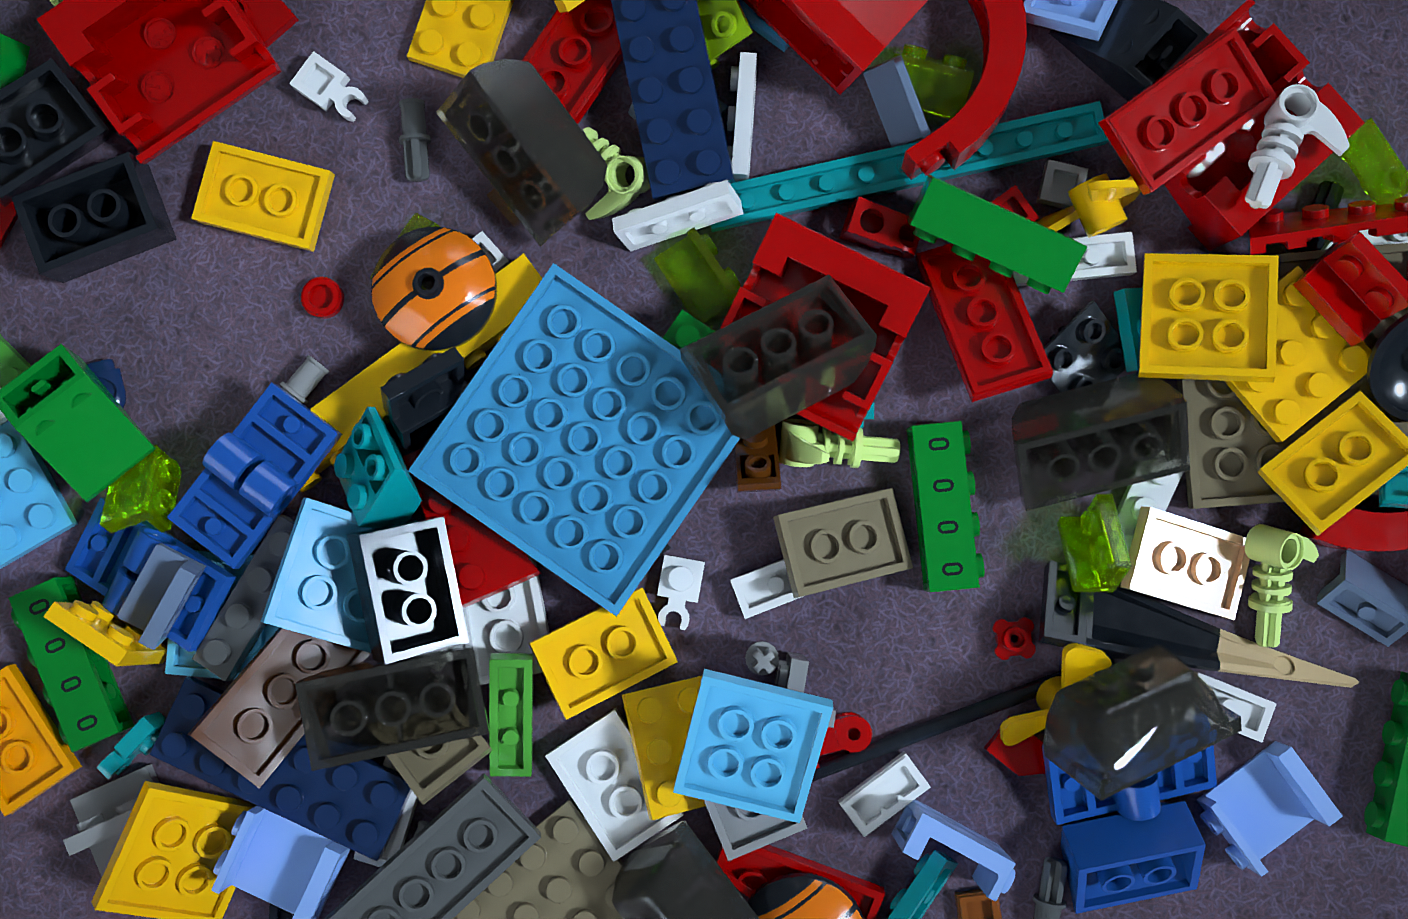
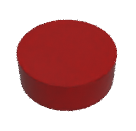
[301,277,344,319]

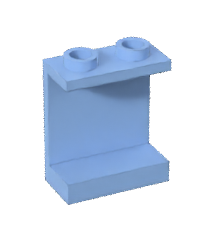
[1196,741,1343,877]
[211,806,350,919]

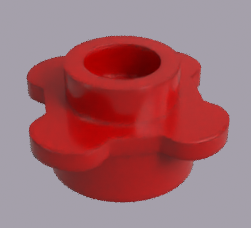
[992,617,1036,660]

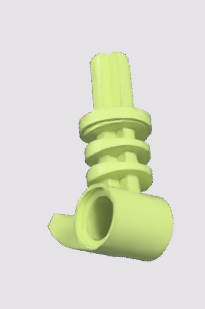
[544,127,651,220]
[778,418,901,468]
[1245,524,1319,648]

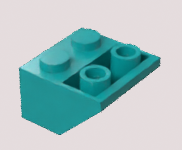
[334,406,422,528]

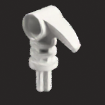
[1245,84,1350,209]

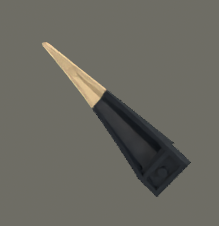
[1039,560,1359,688]

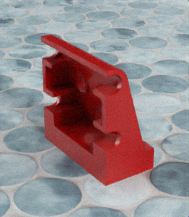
[37,0,282,165]
[743,0,928,95]
[1164,0,1365,251]
[702,213,931,442]

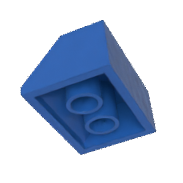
[1061,801,1206,914]

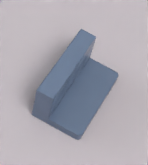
[863,54,931,147]
[117,543,206,650]
[1317,550,1408,647]

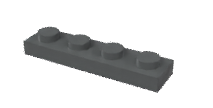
[192,515,295,681]

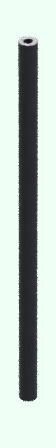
[812,658,1116,782]

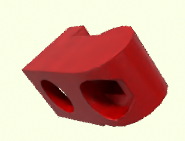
[839,196,920,258]
[816,712,872,769]

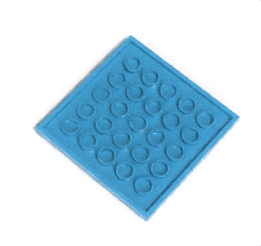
[408,263,762,617]

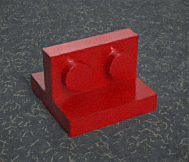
[1293,232,1408,347]

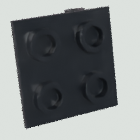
[1044,300,1126,415]

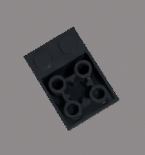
[1049,0,1209,101]

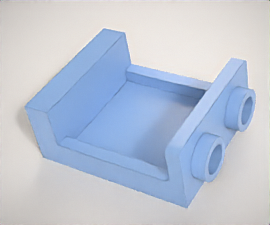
[891,799,1016,902]

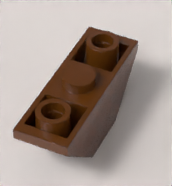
[734,399,781,493]

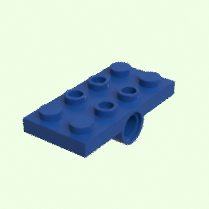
[167,382,343,569]
[65,497,236,652]
[1042,707,1217,825]

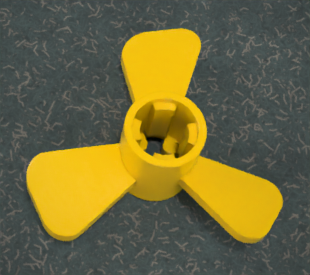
[1036,173,1141,238]
[1000,643,1119,746]

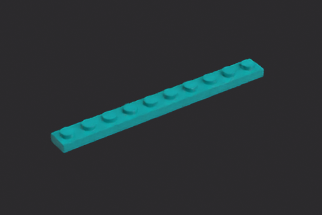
[710,101,1109,232]

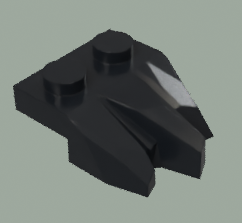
[380,347,468,451]

